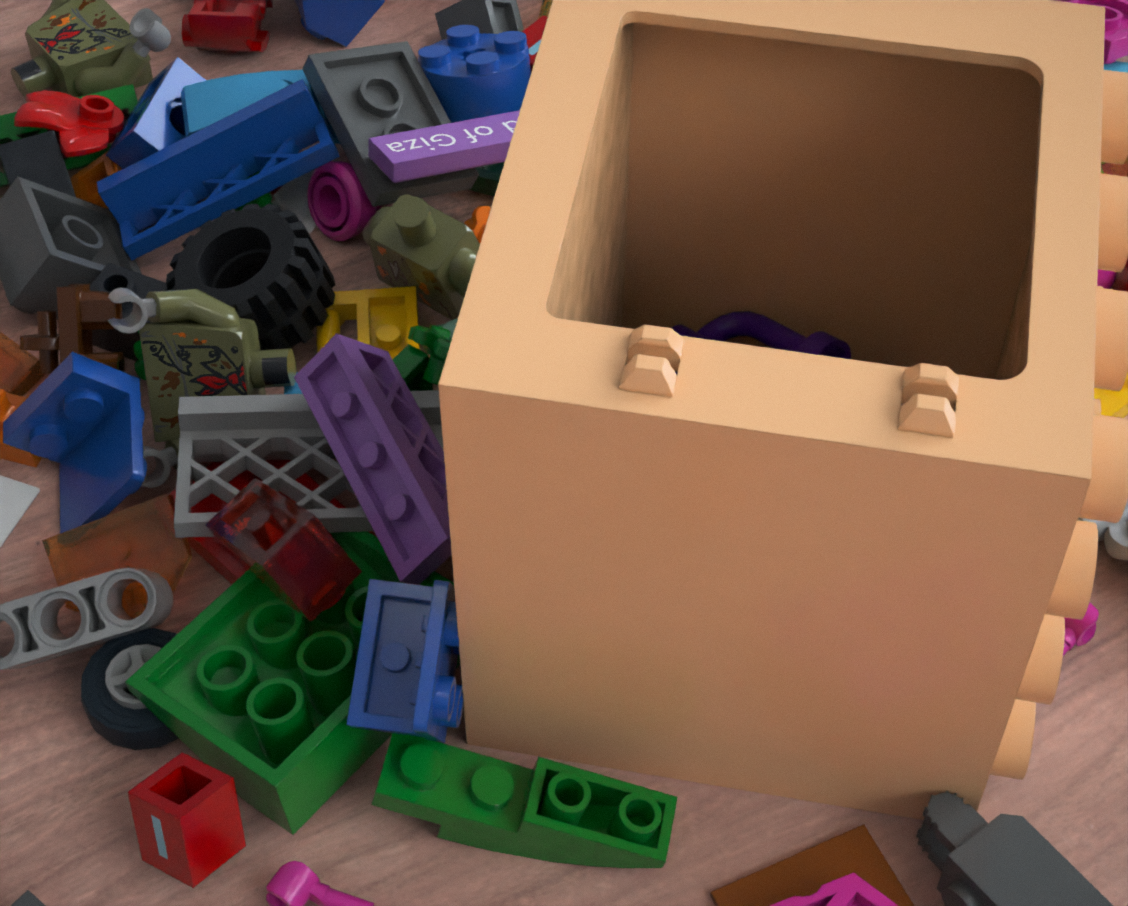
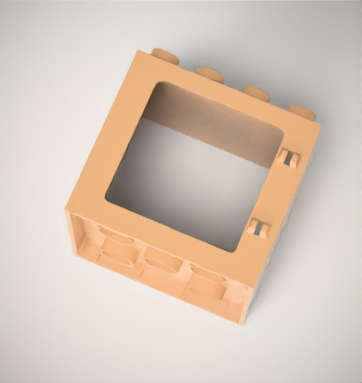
[438,0,1128,820]

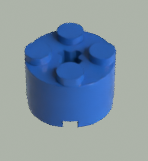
[418,25,531,123]

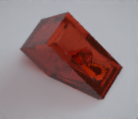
[205,478,362,622]

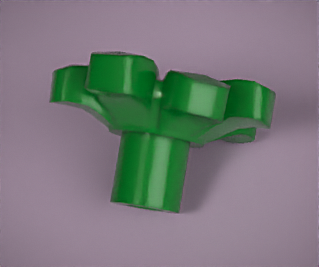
[408,324,452,385]

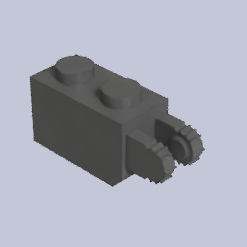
[916,791,1113,906]

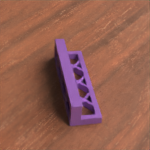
[294,333,452,585]

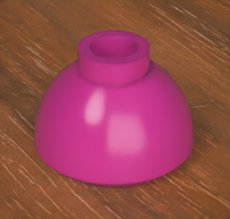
[307,161,383,241]

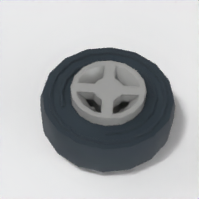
[81,628,179,750]

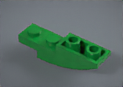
[371,733,678,868]

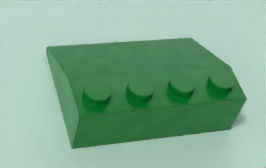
[125,531,460,835]

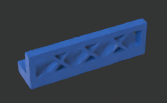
[97,79,340,261]

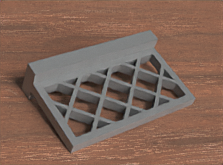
[174,390,443,538]

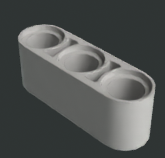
[0,568,173,670]

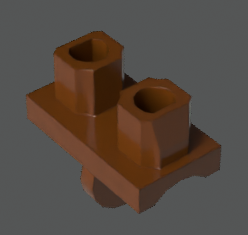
[20,284,125,374]

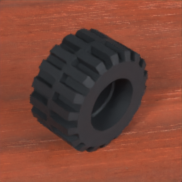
[166,204,335,352]

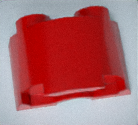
[182,0,273,53]

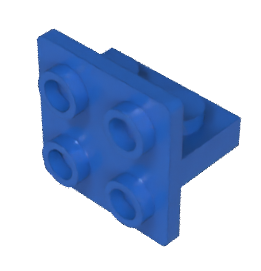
[346,579,463,743]

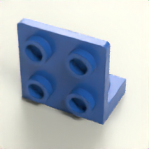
[3,352,147,546]

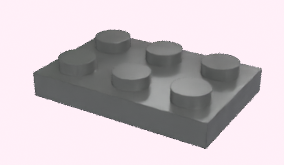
[302,41,479,207]

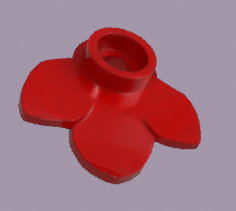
[14,90,125,157]

